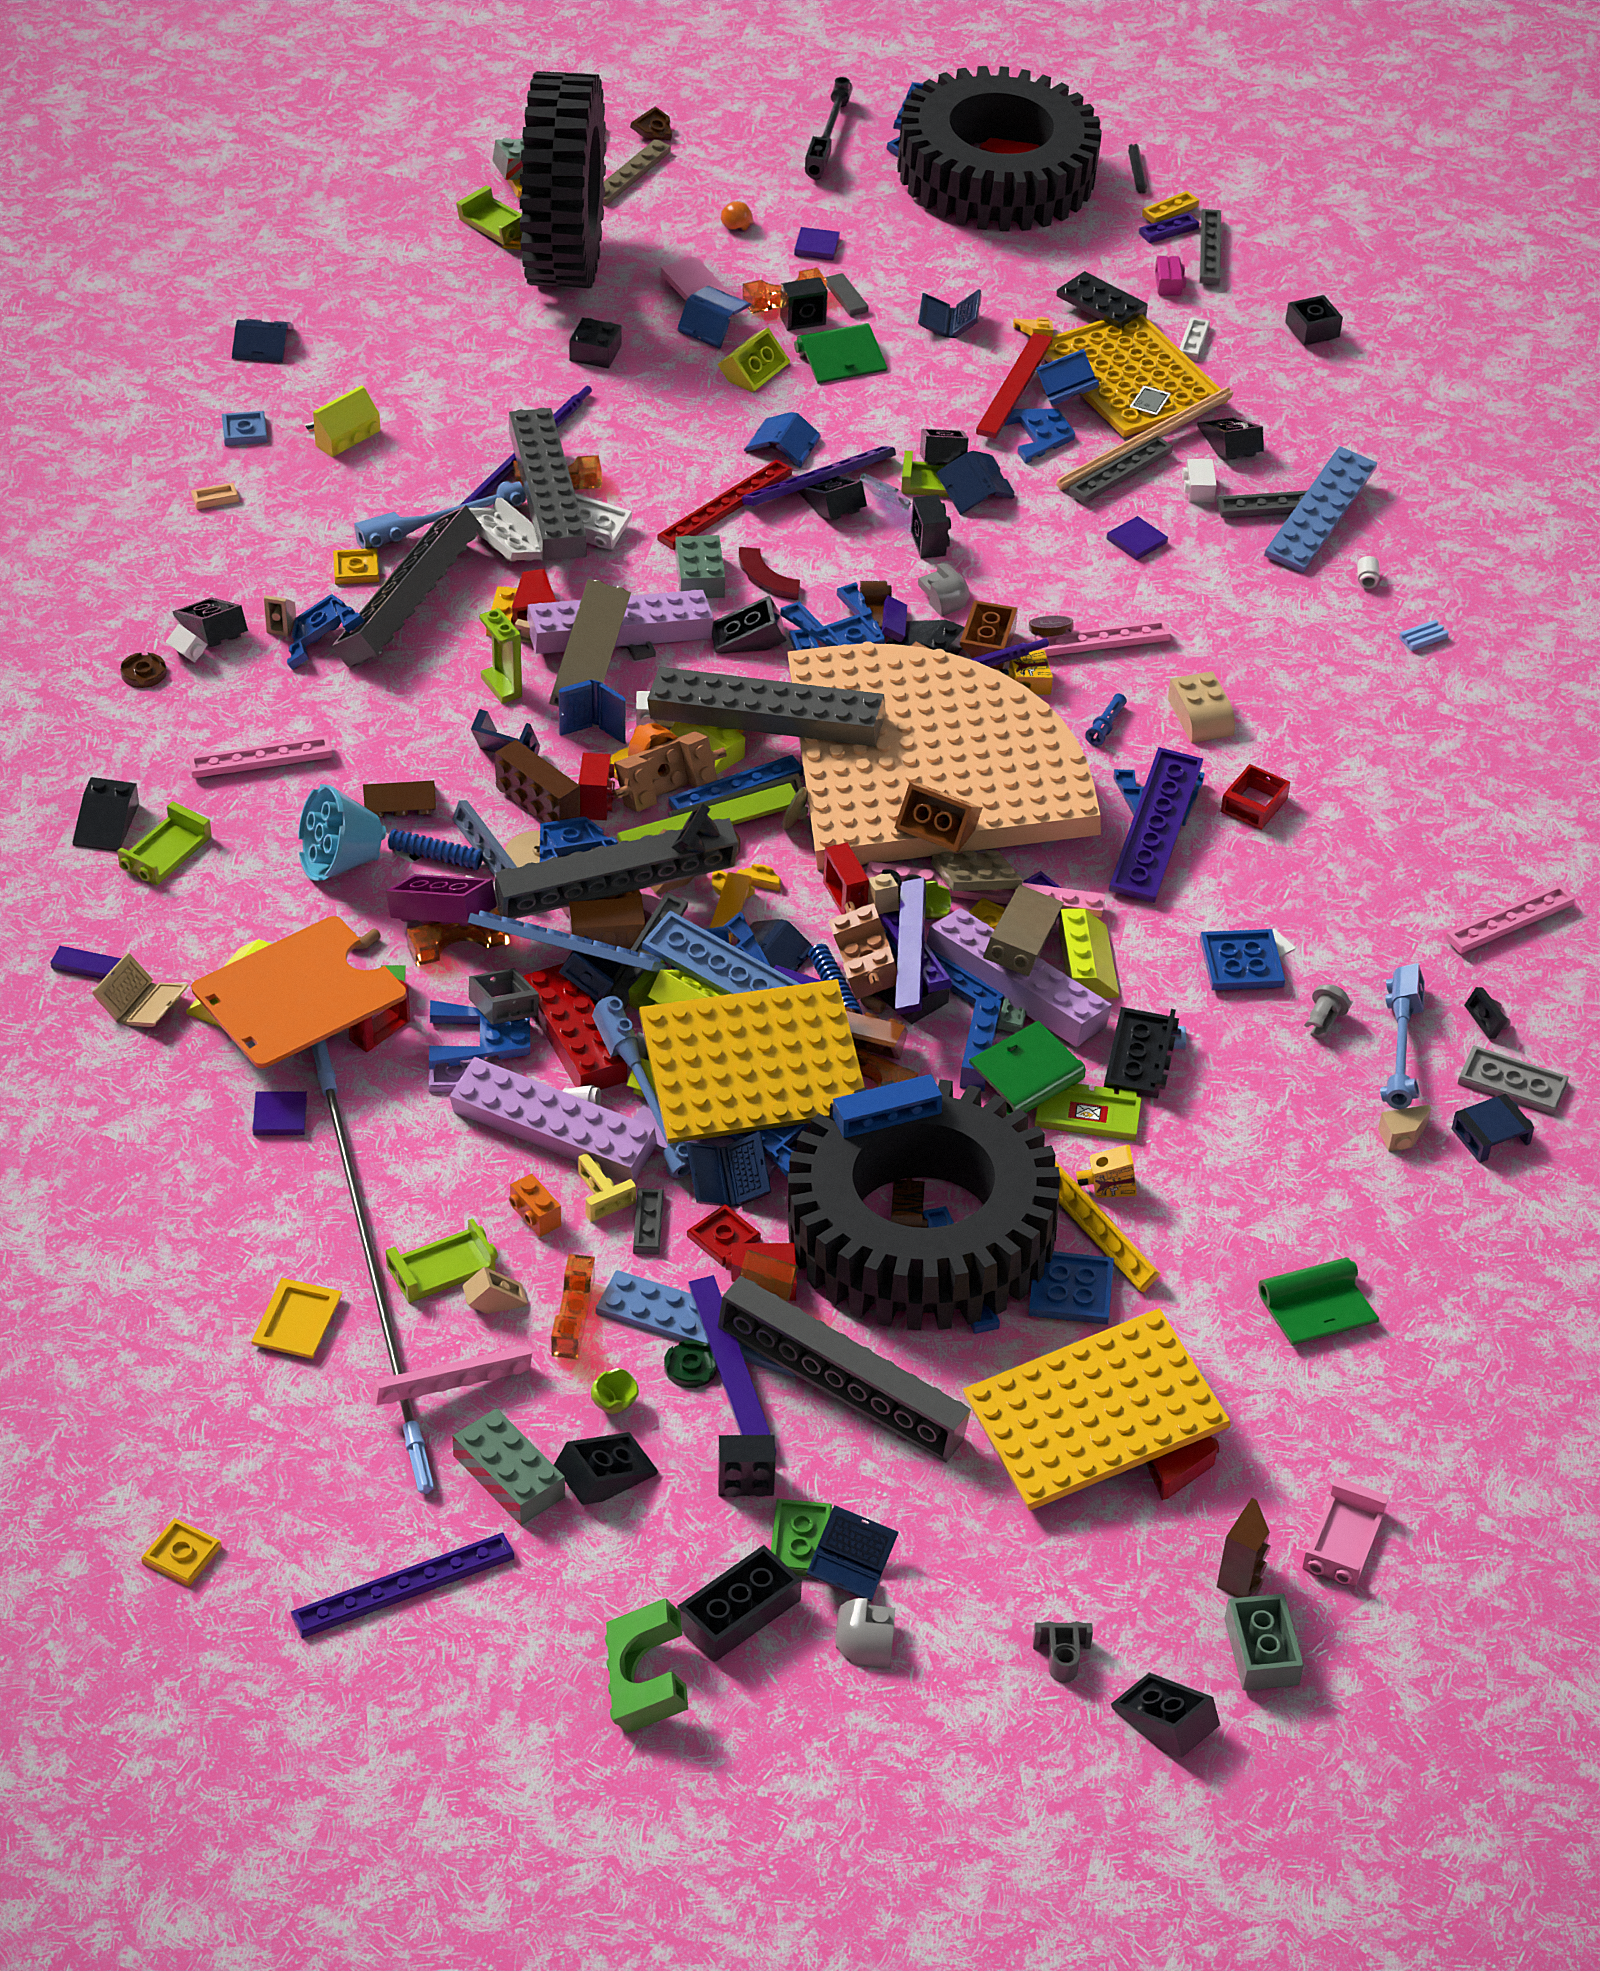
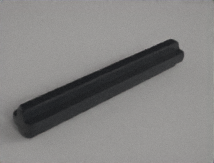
[1128,144,1147,193]

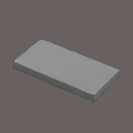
[1457,1045,1569,1116]

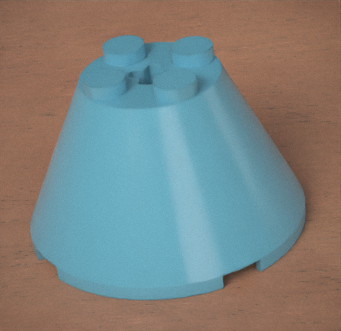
[298,784,386,881]

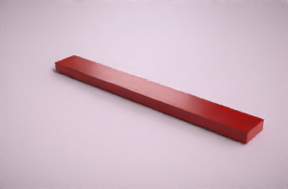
[976,333,1053,439]
[657,459,792,550]

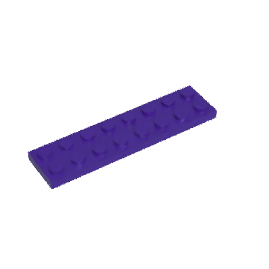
[1109,747,1203,903]

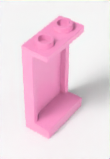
[661,257,732,301]
[1302,1477,1389,1587]

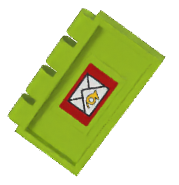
[1035,1083,1141,1141]

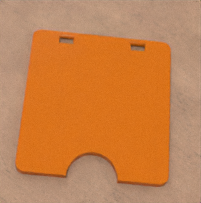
[191,916,407,1068]

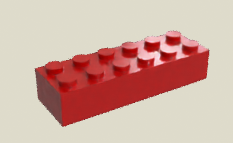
[523,963,627,1090]

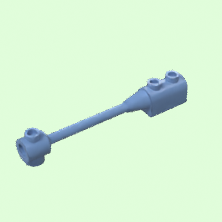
[354,481,526,549]
[1380,963,1425,1109]
[592,996,691,1178]

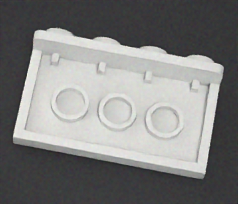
[575,494,632,550]
[469,498,542,562]

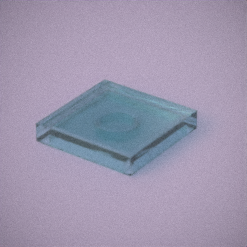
[859,473,911,510]

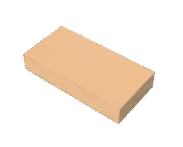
[191,483,239,510]

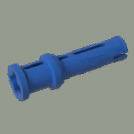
[1085,693,1127,746]

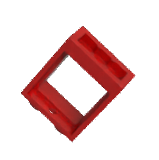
[1220,764,1291,830]
[823,842,869,915]
[349,980,410,1053]

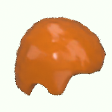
[721,201,753,231]

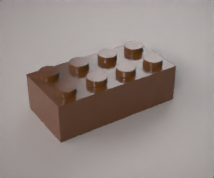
[495,740,581,823]

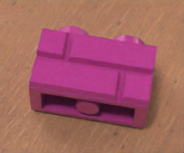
[1155,255,1187,296]

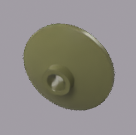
[782,787,809,830]

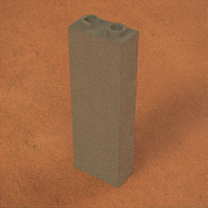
[549,579,631,707]
[983,884,1064,977]

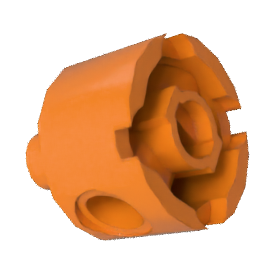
[628,723,678,775]

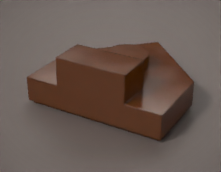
[630,106,672,141]

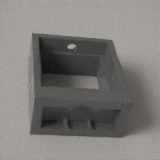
[469,968,539,1025]

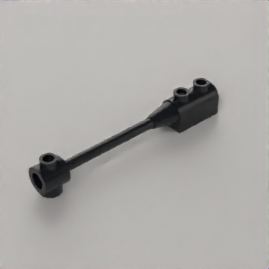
[805,77,853,180]

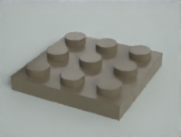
[931,850,1022,891]

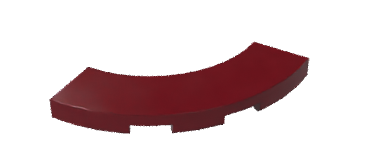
[738,547,800,600]

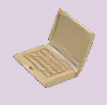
[92,952,189,1027]

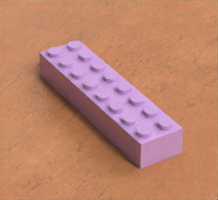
[527,590,713,654]
[926,908,1112,1047]
[450,1057,657,1183]

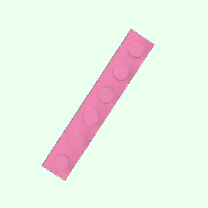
[1036,620,1171,656]
[188,735,332,778]
[1446,884,1575,954]
[372,1345,533,1406]

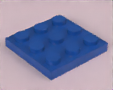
[1200,929,1285,990]
[1028,1251,1114,1325]

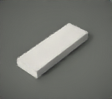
[1179,317,1210,361]

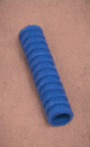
[388,829,483,870]
[808,944,863,1015]

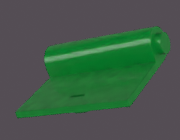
[794,323,887,384]
[969,1020,1086,1116]
[1258,1257,1379,1346]

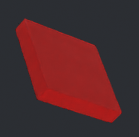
[687,1204,761,1266]

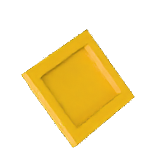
[251,1277,342,1359]

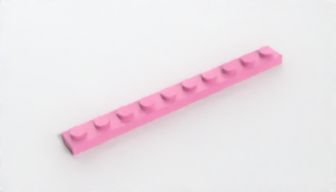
[866,861,1106,918]

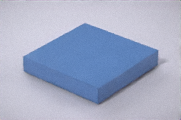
[222,411,268,446]

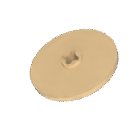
[505,831,571,867]

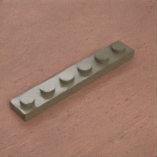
[603,139,671,206]

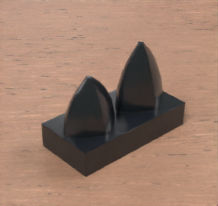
[671,803,720,853]
[1464,987,1511,1039]

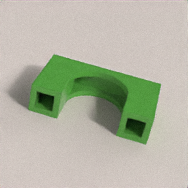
[605,1598,688,1733]

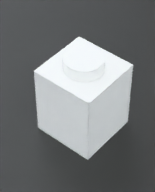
[166,624,208,663]

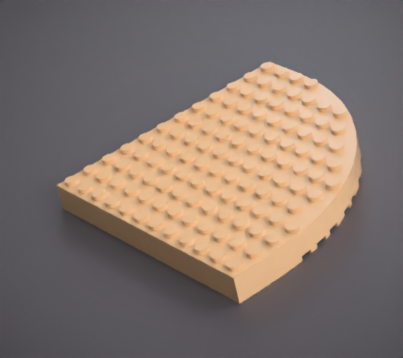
[788,642,1101,870]

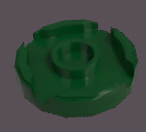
[664,1340,717,1388]

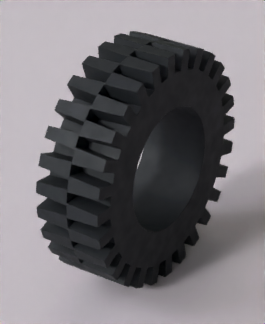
[897,66,1102,232]
[519,71,606,288]
[788,1078,1060,1331]

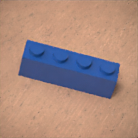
[960,996,1001,1092]
[833,1074,942,1138]

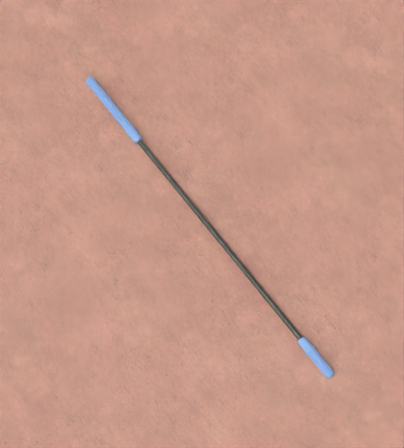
[311,1039,434,1494]

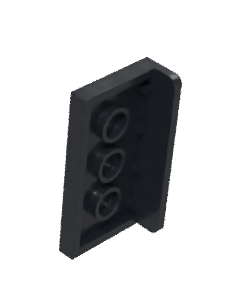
[1056,271,1148,329]
[1104,1007,1179,1099]

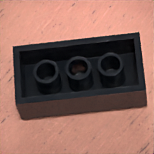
[677,1545,802,1662]

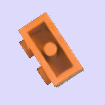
[509,1173,561,1237]

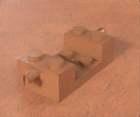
[612,731,727,812]
[828,902,897,1000]

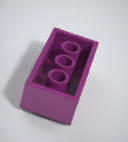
[386,874,497,926]

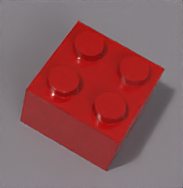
[578,753,615,821]

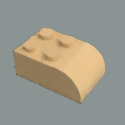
[1168,671,1235,743]

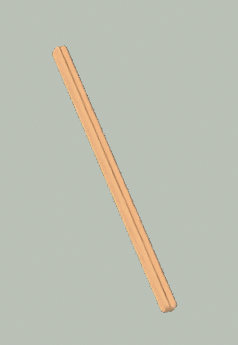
[1056,387,1233,490]

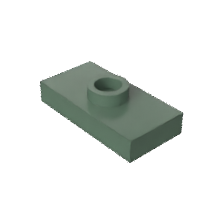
[997,998,1026,1033]

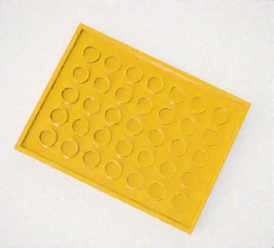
[1044,314,1228,437]
[639,979,864,1144]
[963,1308,1231,1511]

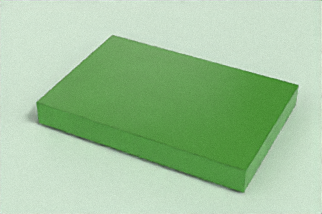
[771,1499,832,1577]

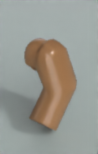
[354,928,381,949]
[860,993,886,1014]

